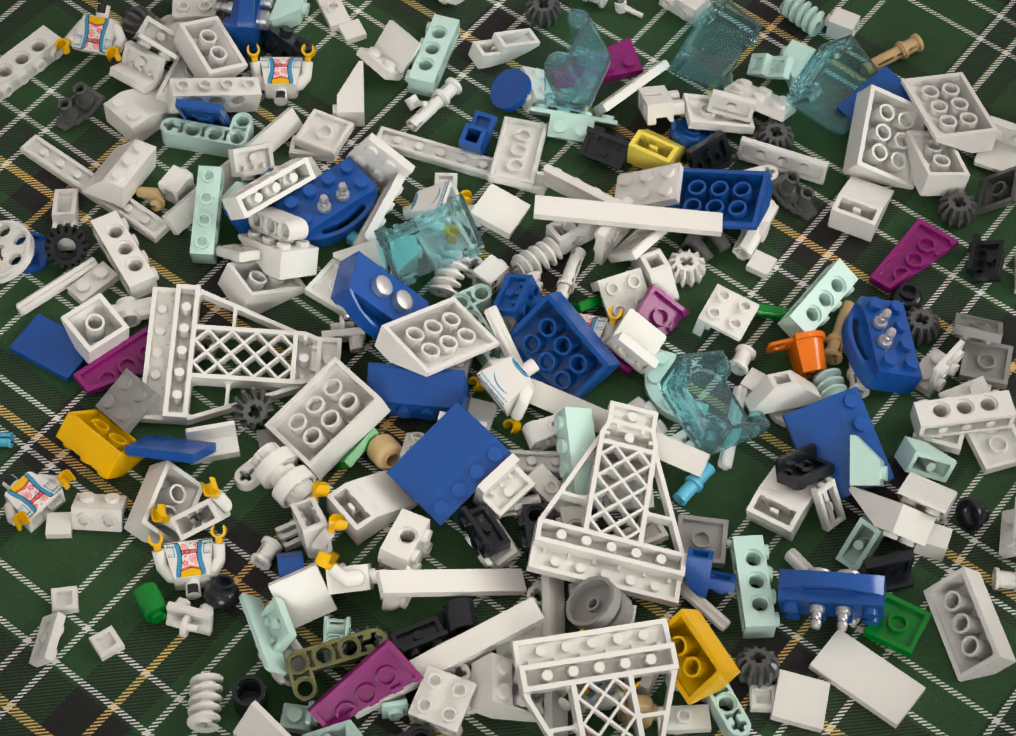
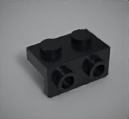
[262,25,316,58]
[578,125,630,171]
[685,130,739,169]
[965,233,1007,283]
[775,443,835,490]
[457,504,511,559]
[860,550,915,592]
[389,615,449,661]

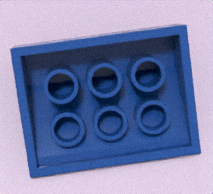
[669,168,774,230]
[509,292,621,399]
[782,386,894,502]
[386,402,512,526]

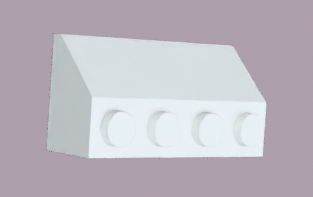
[923,566,1016,682]

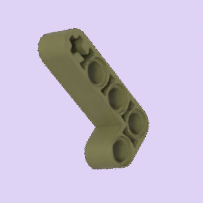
[286,628,387,703]

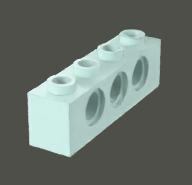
[405,14,460,97]
[190,165,225,264]
[777,259,858,338]
[730,535,780,639]

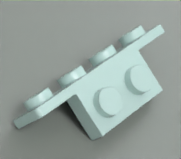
[529,104,618,143]
[239,593,297,676]

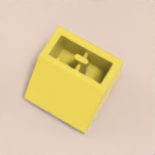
[627,129,688,170]

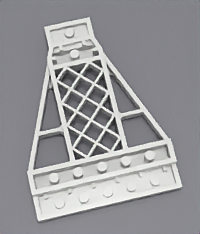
[140,284,342,425]
[526,400,687,608]
[511,618,679,736]

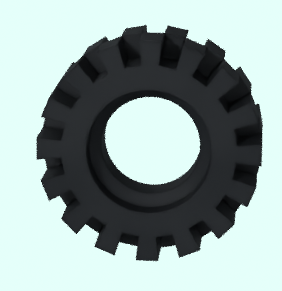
[44,223,89,269]

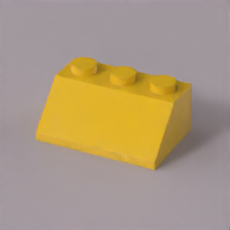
[56,409,144,479]
[668,609,740,705]

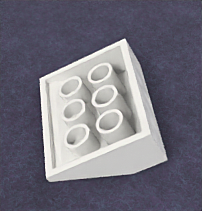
[901,72,999,153]
[842,84,925,190]
[374,296,500,377]
[265,357,391,480]

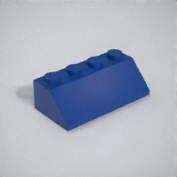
[367,362,471,421]

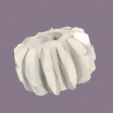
[668,248,706,288]

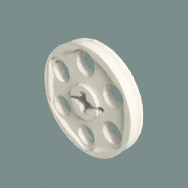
[0,220,35,284]

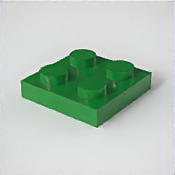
[862,592,932,658]

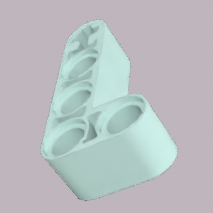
[160,112,254,158]
[452,283,505,366]
[665,673,751,736]

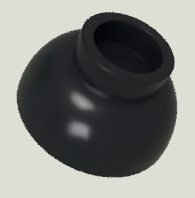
[889,283,923,311]
[956,497,990,533]
[203,575,240,609]

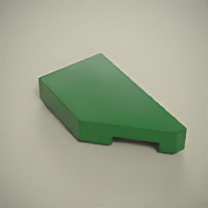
[570,295,603,313]

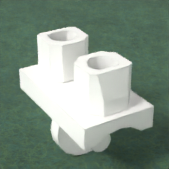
[321,315,366,353]
[166,597,214,638]

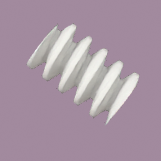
[511,237,563,274]
[428,245,471,298]
[187,672,224,733]

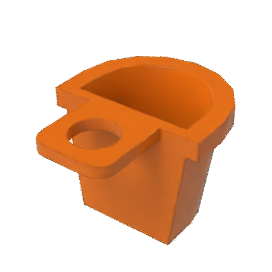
[766,330,827,380]

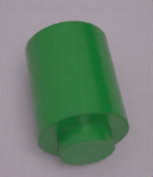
[133,582,167,624]

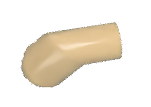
[136,186,165,211]

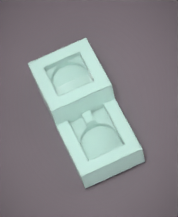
[747,53,794,80]

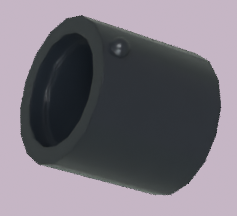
[441,597,479,639]
[230,675,268,718]

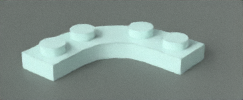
[644,349,709,430]

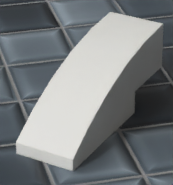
[468,28,541,69]
[52,188,79,251]

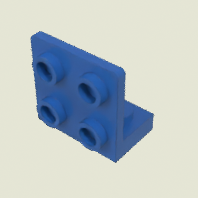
[492,273,543,323]

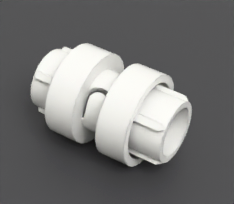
[251,442,316,508]

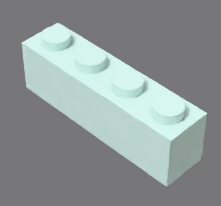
[554,407,604,510]

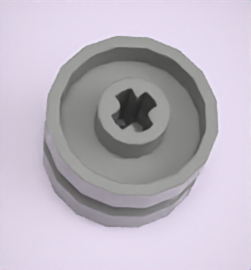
[565,575,634,631]

